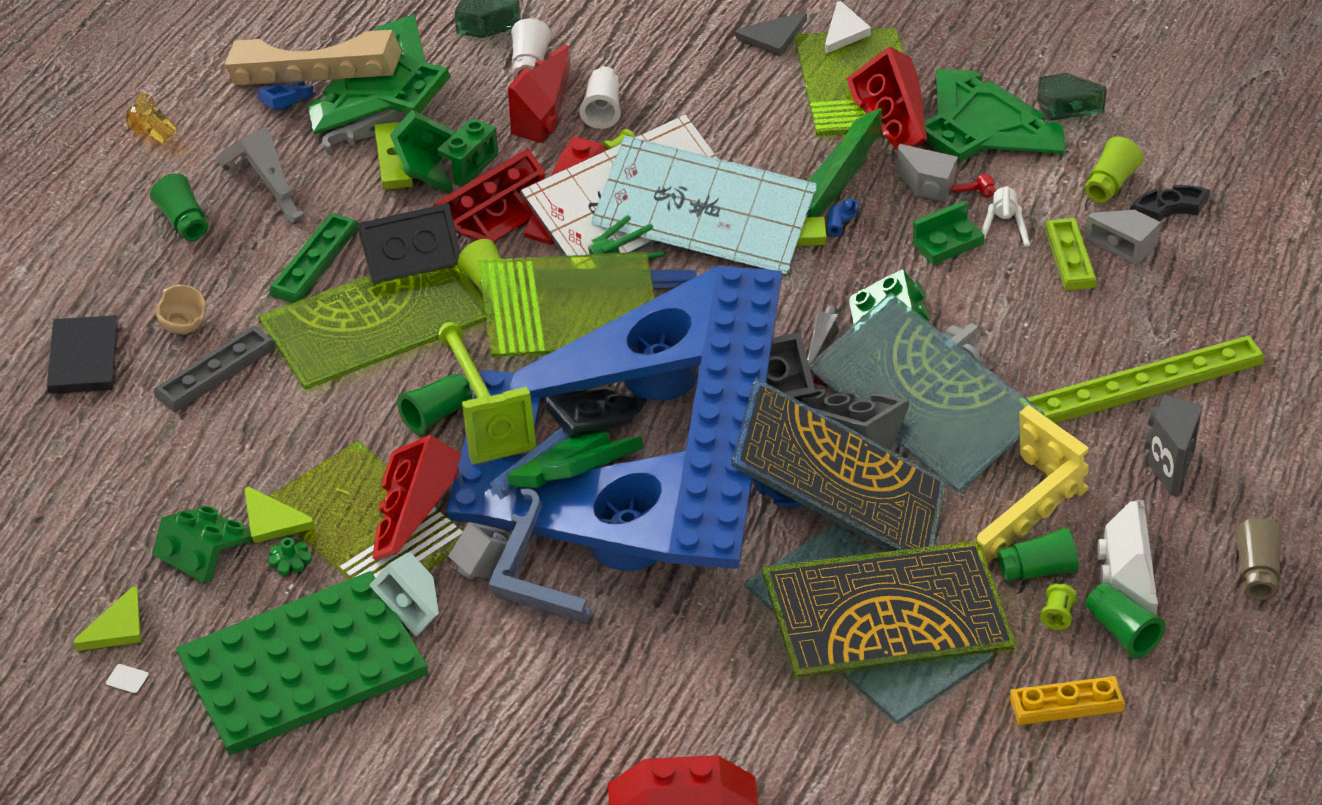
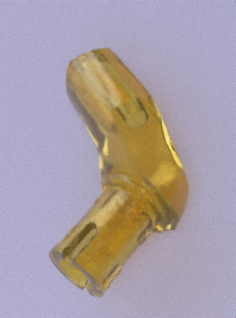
[125,93,177,144]

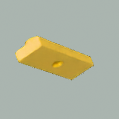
[1010,676,1125,725]

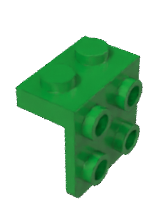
[390,110,456,193]
[849,269,931,334]
[152,506,252,583]

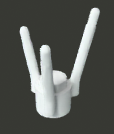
[981,186,1030,247]

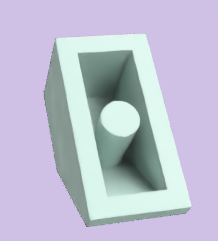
[369,551,439,637]

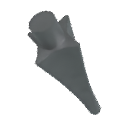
[807,306,839,372]

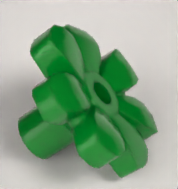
[268,537,312,576]

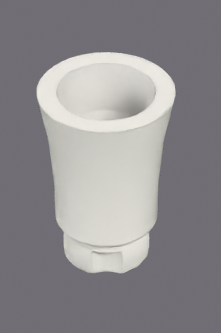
[511,19,551,78]
[579,66,621,129]

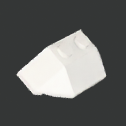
[1097,500,1158,615]

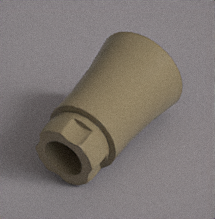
[1235,518,1284,600]

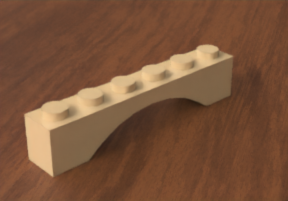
[224,30,402,86]

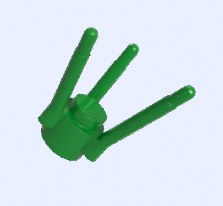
[588,215,665,270]

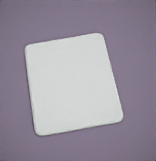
[106,664,149,693]

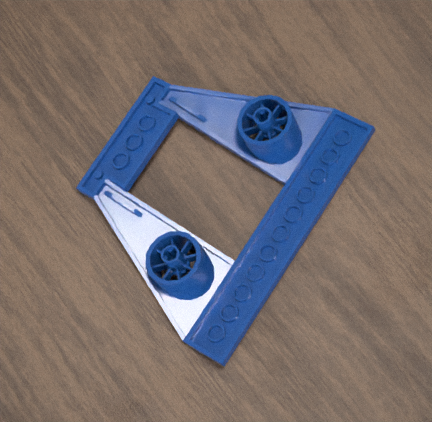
[446,266,782,571]

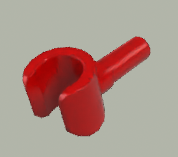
[952,173,996,198]

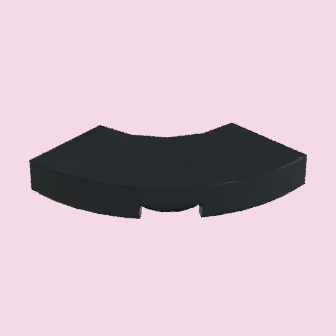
[1130,185,1210,222]

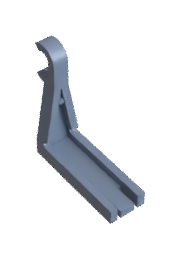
[489,489,592,624]

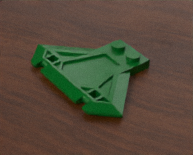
[309,14,451,135]
[925,68,1065,163]

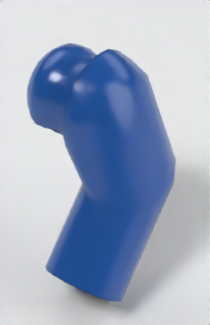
[827,198,860,237]

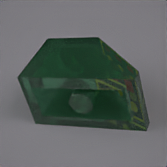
[1037,73,1107,122]

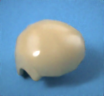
[156,284,206,335]

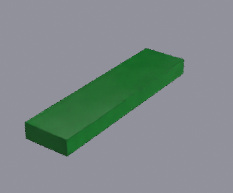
[269,213,358,305]
[508,432,610,488]
[541,436,644,481]

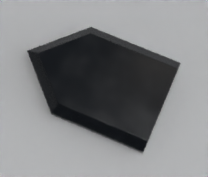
[545,386,647,436]

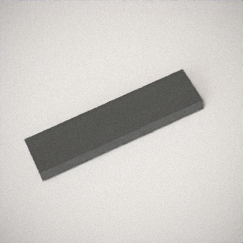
[153,325,276,413]

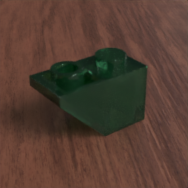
[455,0,521,38]

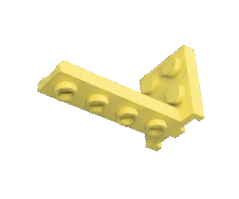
[977,405,1089,566]

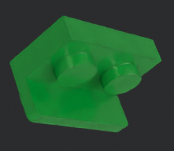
[438,118,498,187]
[912,201,985,265]

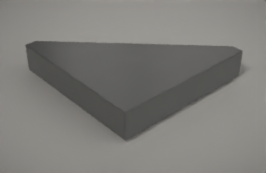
[735,12,807,56]

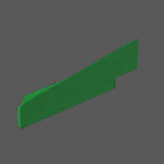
[806,108,882,217]

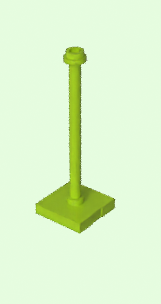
[439,322,536,465]

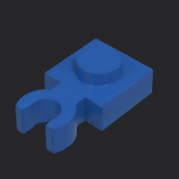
[258,81,313,110]

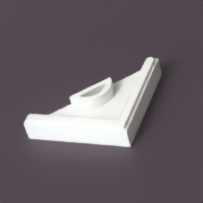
[825,1,871,53]

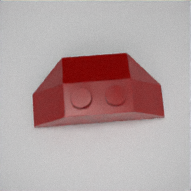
[433,148,546,242]
[608,755,758,805]

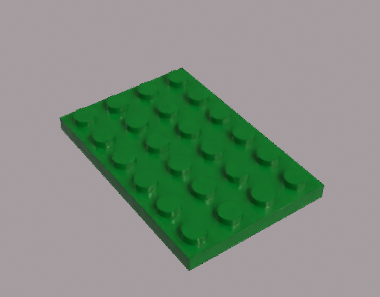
[176,571,428,756]

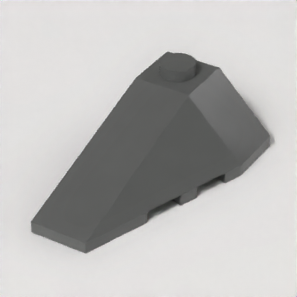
[790,388,909,452]

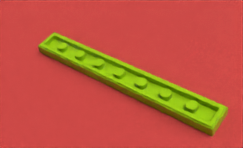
[1017,335,1265,424]

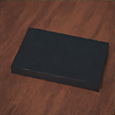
[357,203,461,285]
[47,315,118,394]

